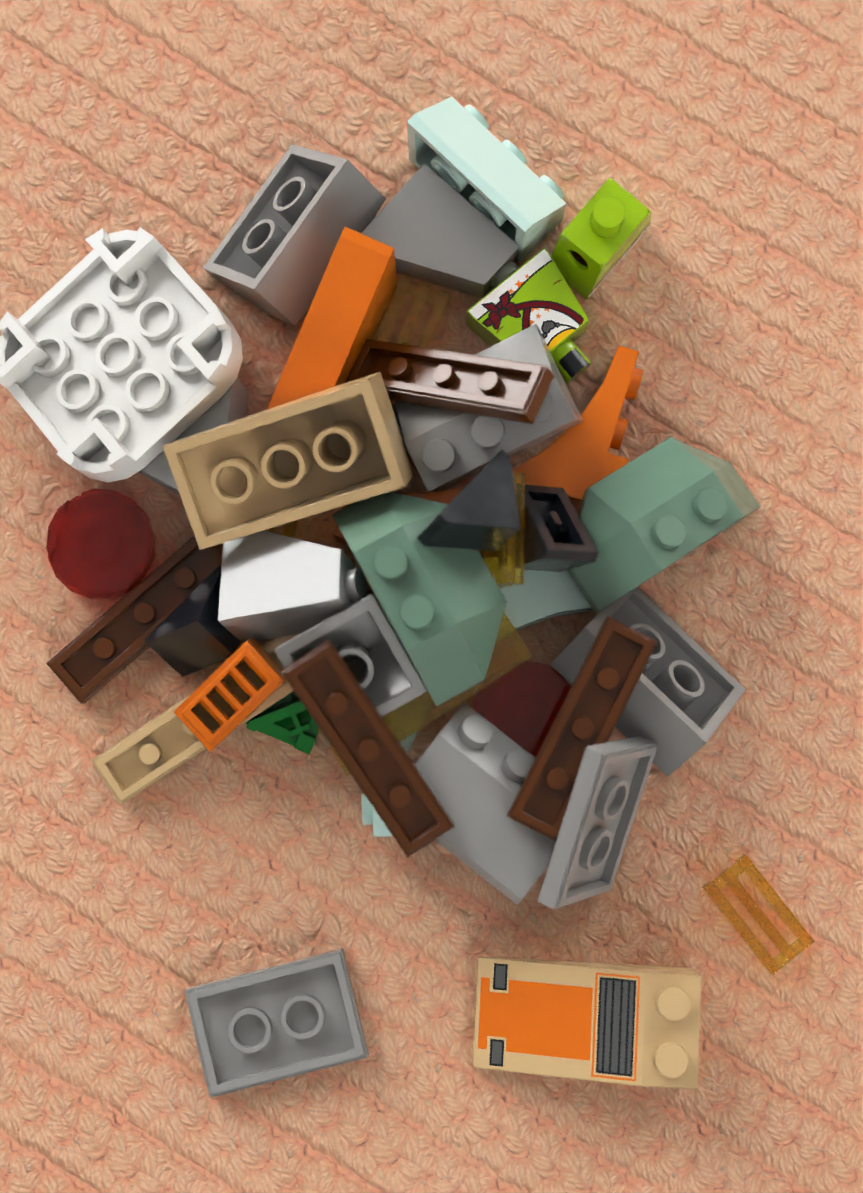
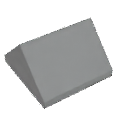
[274,594,427,746]

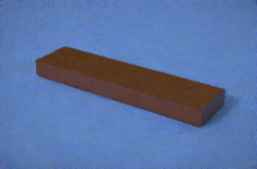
[345,339,554,424]
[46,535,223,704]
[506,616,658,841]
[282,638,454,858]

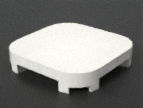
[0,227,243,482]

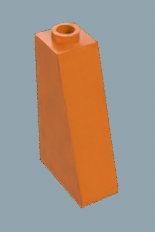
[267,227,397,409]

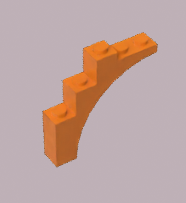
[333,346,644,545]

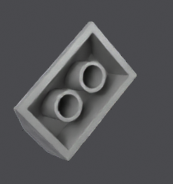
[203,144,386,326]
[395,324,583,492]
[550,587,746,777]
[415,702,556,905]

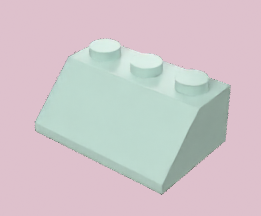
[407,97,567,263]

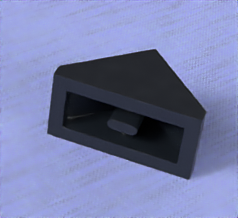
[417,449,520,551]
[511,484,599,572]
[144,565,240,677]

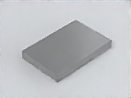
[538,736,657,910]
[184,948,369,1098]

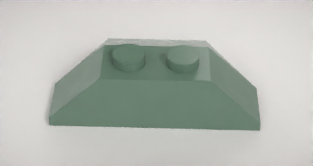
[567,437,761,613]
[332,491,507,707]

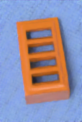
[174,638,287,752]

